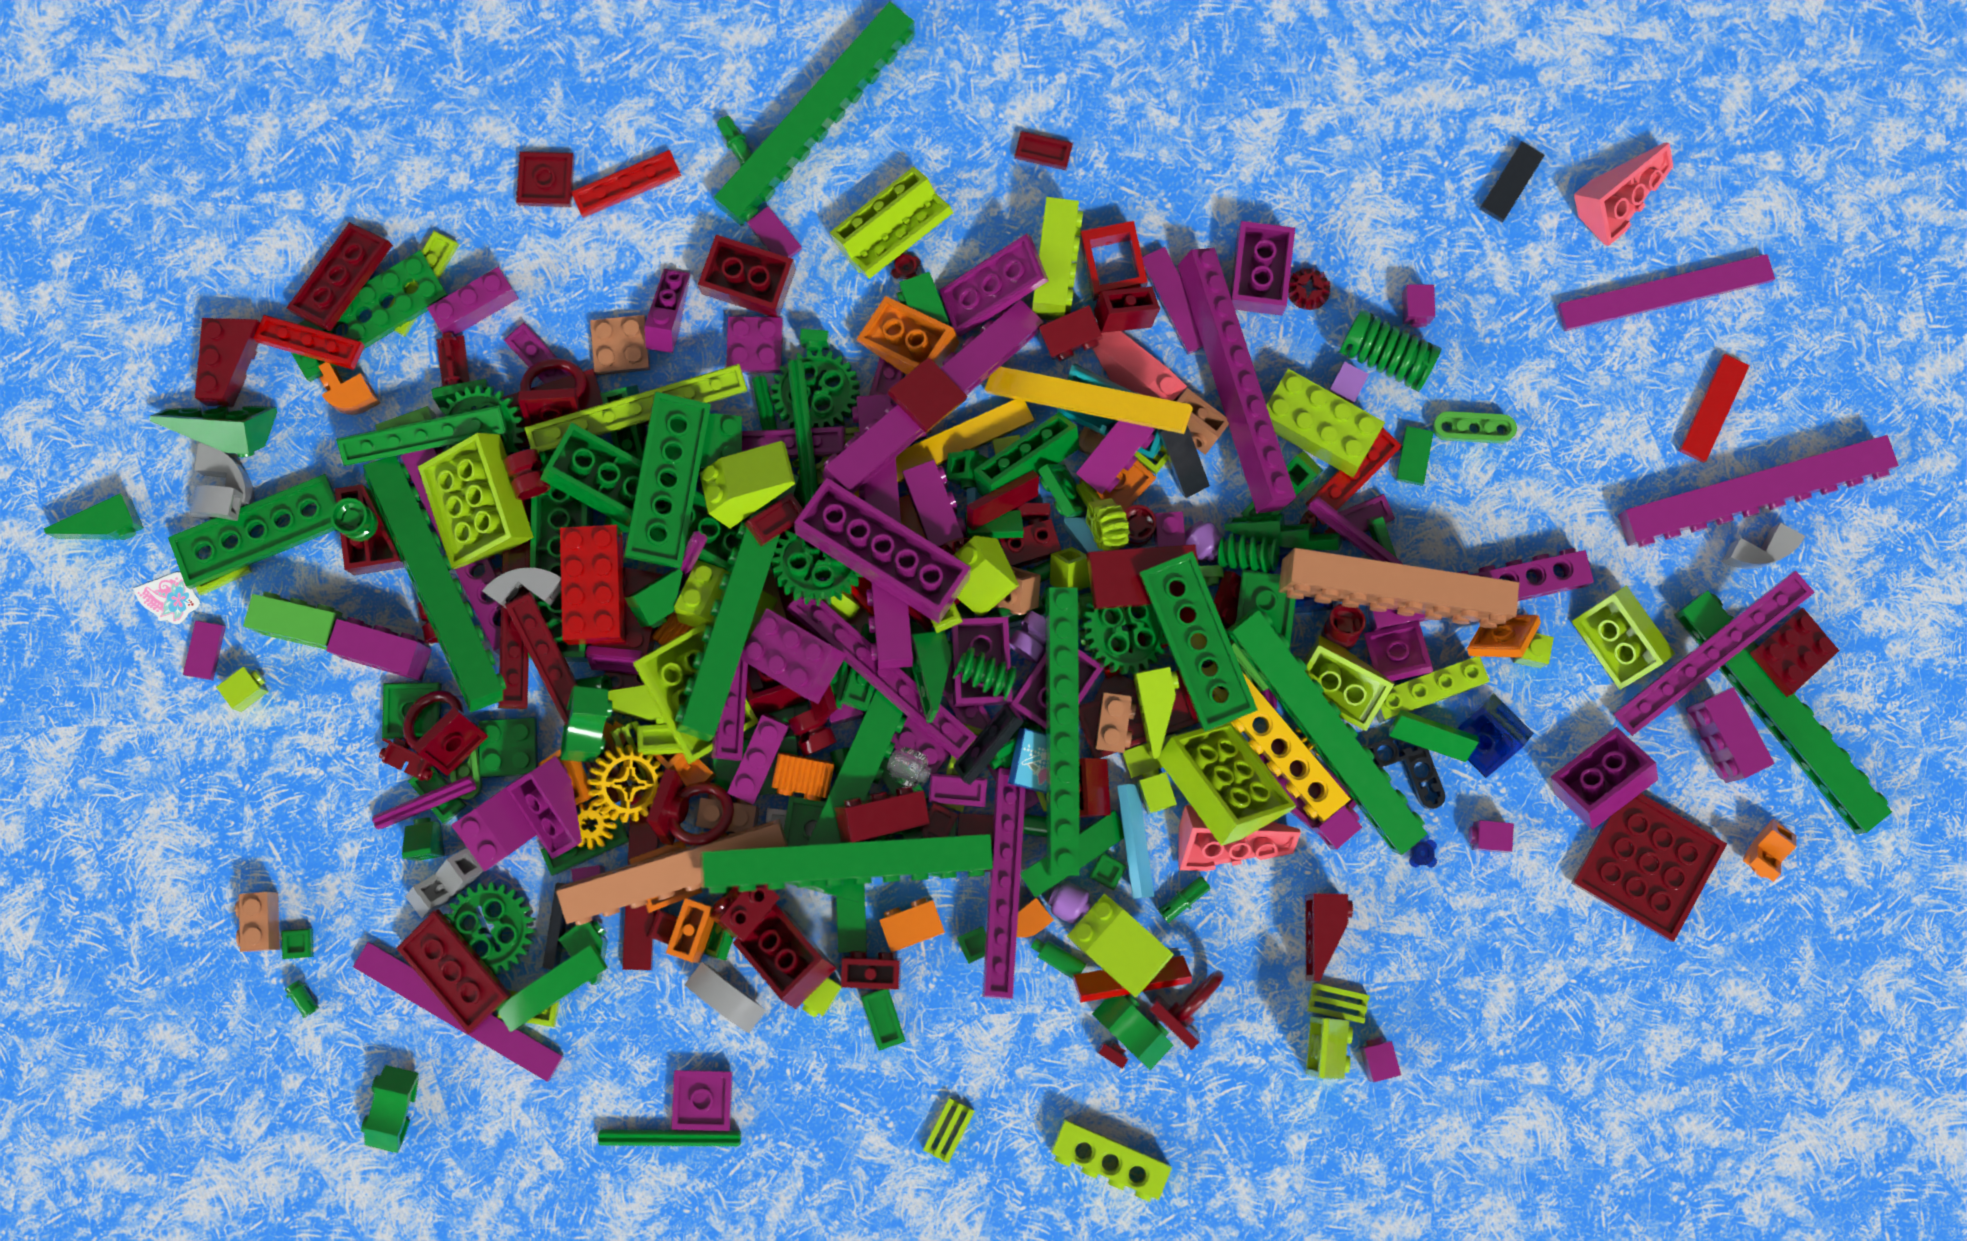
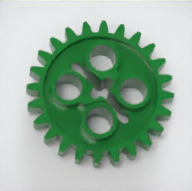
[771,349,860,428]
[440,384,526,457]
[772,531,863,606]
[1080,601,1167,675]
[444,882,536,975]

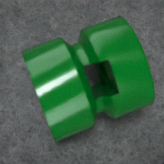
[330,498,378,542]

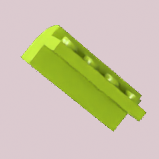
[829,166,953,279]

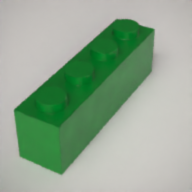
[974,412,1080,496]

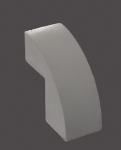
[194,443,255,507]
[190,485,243,521]
[1722,523,1805,569]
[482,568,561,608]
[405,848,484,919]
[685,962,766,1033]

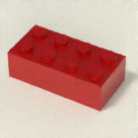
[560,525,625,645]

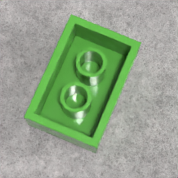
[243,591,347,650]

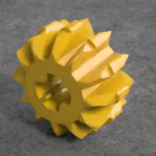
[577,801,617,850]

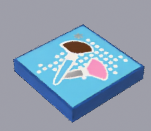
[1008,728,1046,794]

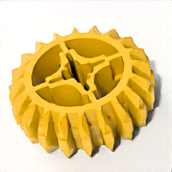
[587,745,664,822]

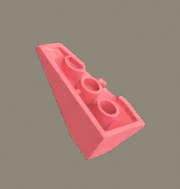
[1574,142,1673,246]
[1092,331,1187,402]
[1178,805,1301,871]

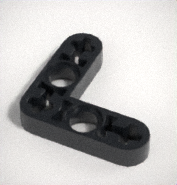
[1366,737,1445,810]

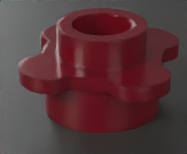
[891,253,921,279]

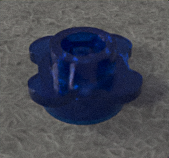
[1409,840,1437,868]

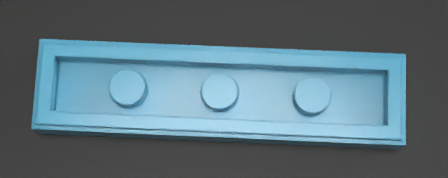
[1117,784,1154,899]

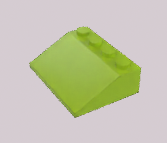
[418,433,534,569]
[633,623,759,764]
[1157,722,1296,846]

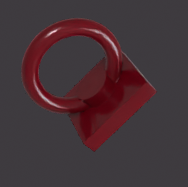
[518,358,586,427]
[403,690,489,776]
[646,769,734,846]
[1149,970,1224,1050]

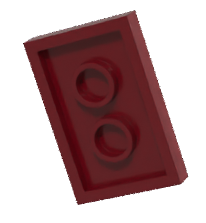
[1750,608,1840,697]

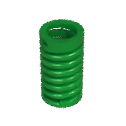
[1339,308,1442,392]

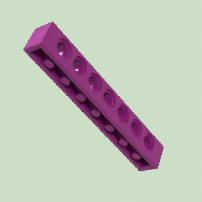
[401,447,502,654]
[1365,548,1594,631]

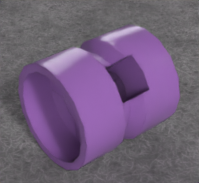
[1009,611,1046,664]

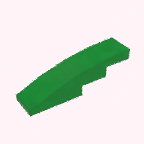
[1224,514,1342,550]
[1020,810,1124,898]
[496,944,608,1032]

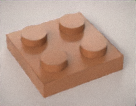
[590,315,650,376]

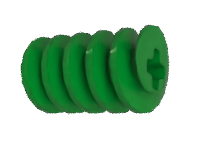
[1218,533,1280,573]
[952,647,1016,701]

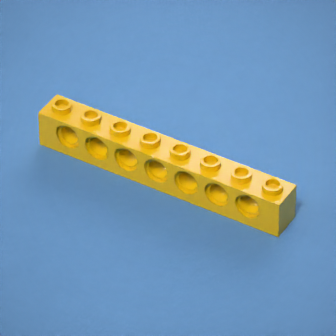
[1190,633,1350,821]

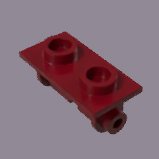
[437,332,470,386]
[379,737,433,781]

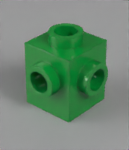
[946,449,989,490]

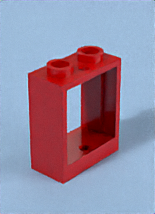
[1080,221,1148,301]

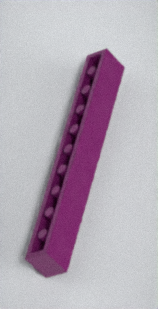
[1177,248,1296,514]
[822,299,1044,494]
[852,394,913,669]
[1618,435,1899,548]

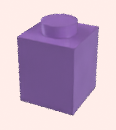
[1329,362,1369,404]

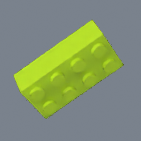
[1032,197,1083,321]
[1266,368,1385,477]

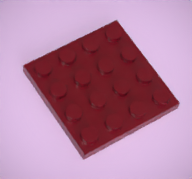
[1571,793,1727,942]

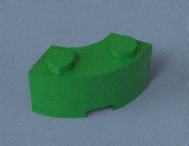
[560,686,612,763]
[1092,994,1174,1071]
[361,1065,419,1153]

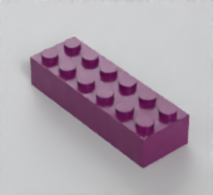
[794,478,971,624]

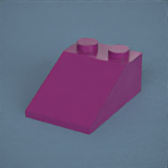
[506,756,582,859]
[451,773,536,872]

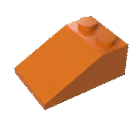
[856,296,960,375]

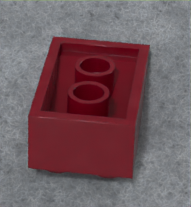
[744,645,809,717]
[1305,893,1353,981]

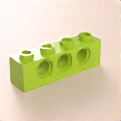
[1376,657,1490,723]
[1051,1119,1172,1202]

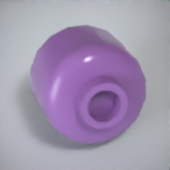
[1185,520,1223,563]
[1048,882,1093,924]

